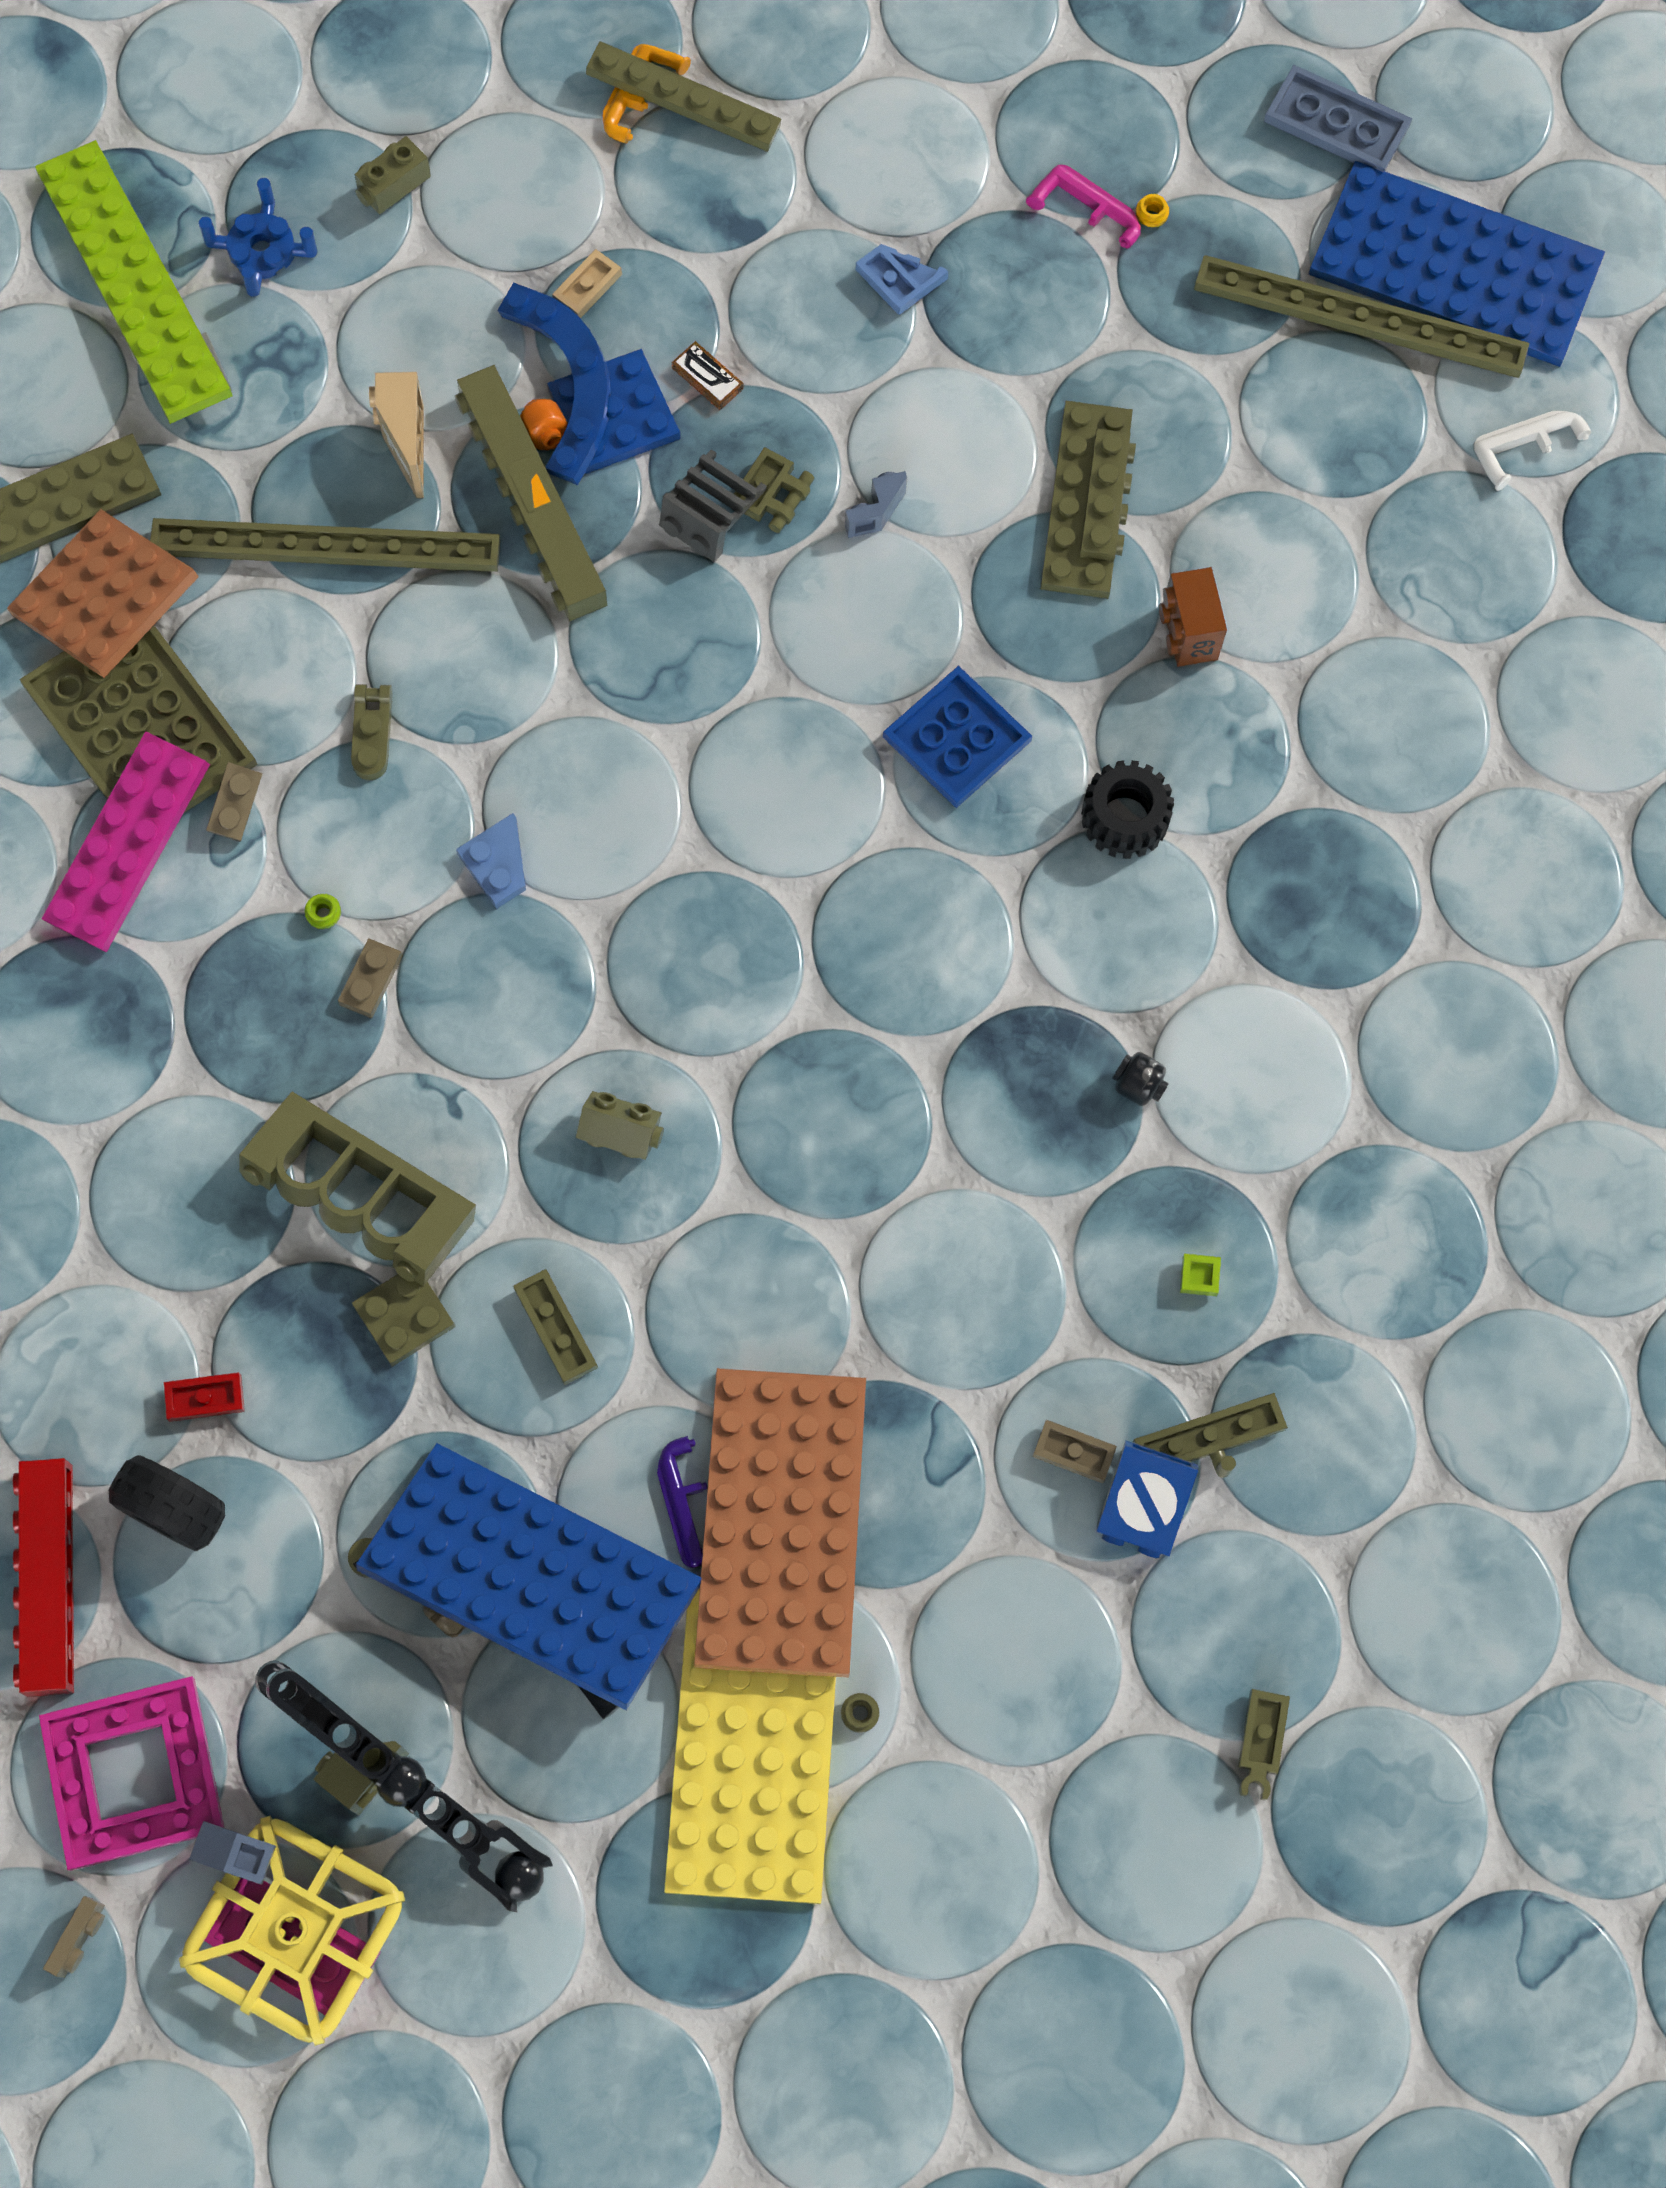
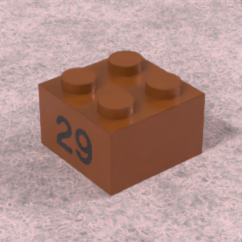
[1159,567,1227,667]

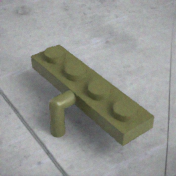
[1133,1393,1288,1478]

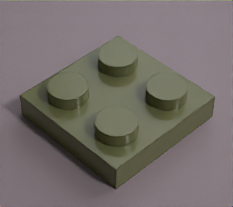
[352,1274,456,1367]

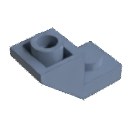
[845,471,907,538]
[189,1821,276,1885]

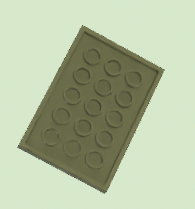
[19,625,257,814]

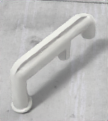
[1474,411,1591,491]

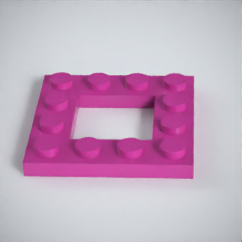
[39,1676,225,1871]

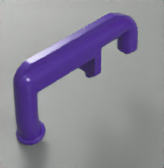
[657,1436,708,1568]

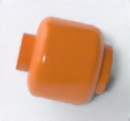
[520,399,568,450]

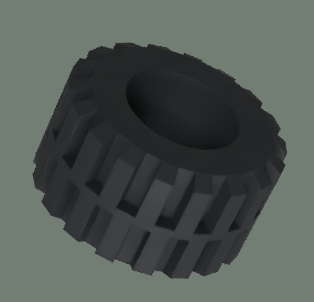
[1081,760,1174,859]

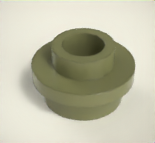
[841,1693,880,1733]

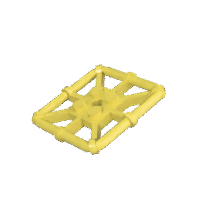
[179,1816,405,2046]

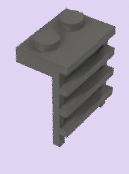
[659,449,767,562]

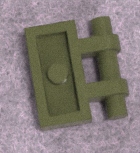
[734,447,815,533]

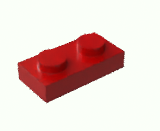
[164,1372,245,1422]

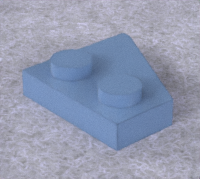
[855,244,948,315]
[456,813,526,909]

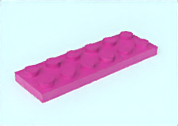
[41,731,210,953]

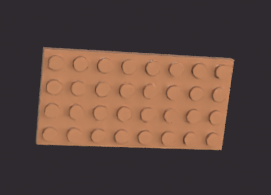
[694,1368,866,1678]

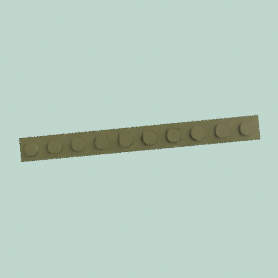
[1194,255,1529,378]
[150,518,500,572]

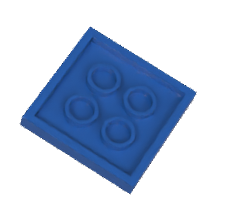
[547,348,681,474]
[883,665,1032,808]

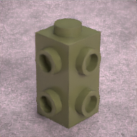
[354,136,431,215]
[576,1091,664,1160]

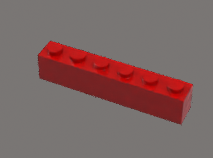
[13,1458,74,1697]

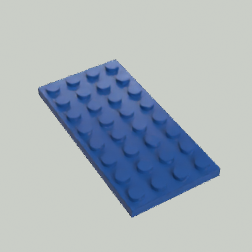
[1308,161,1605,367]
[356,1443,702,1711]

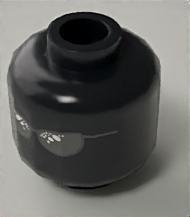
[1112,1052,1169,1106]

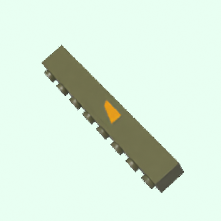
[455,365,608,622]

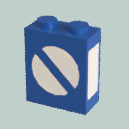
[1096,1440,1198,1558]

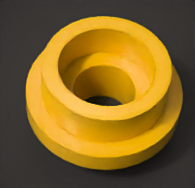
[1136,194,1169,227]

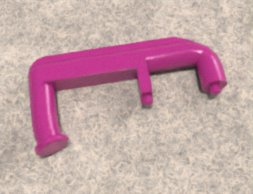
[1026,165,1141,249]

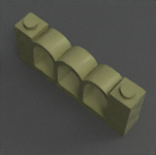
[239,1091,476,1287]

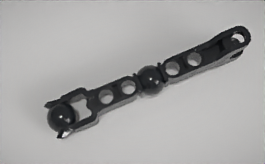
[255,1660,553,1912]

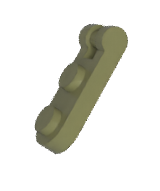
[351,684,392,781]

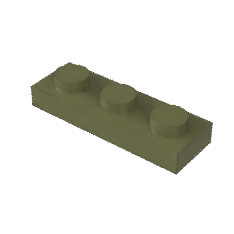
[513,1269,598,1385]

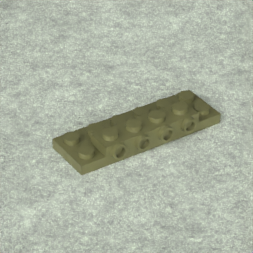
[1040,401,1136,599]

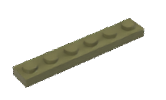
[586,41,782,152]

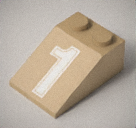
[369,372,424,498]

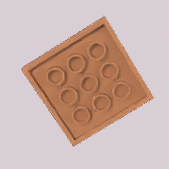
[7,509,198,678]

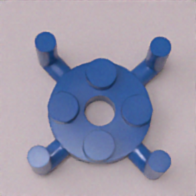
[199,178,318,297]

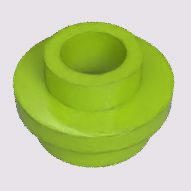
[305,894,341,929]

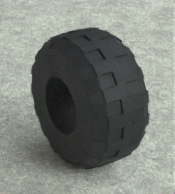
[108,1455,226,1551]

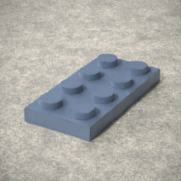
[1264,65,1413,172]

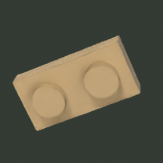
[552,249,622,318]

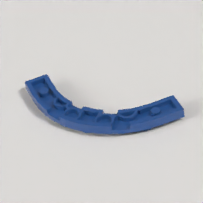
[497,282,611,485]

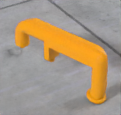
[603,44,691,144]

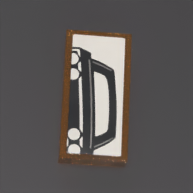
[671,341,744,410]

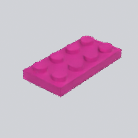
[204,1878,381,2015]

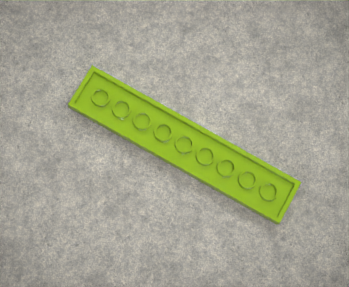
[35,140,233,424]

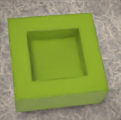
[1180,1253,1221,1297]

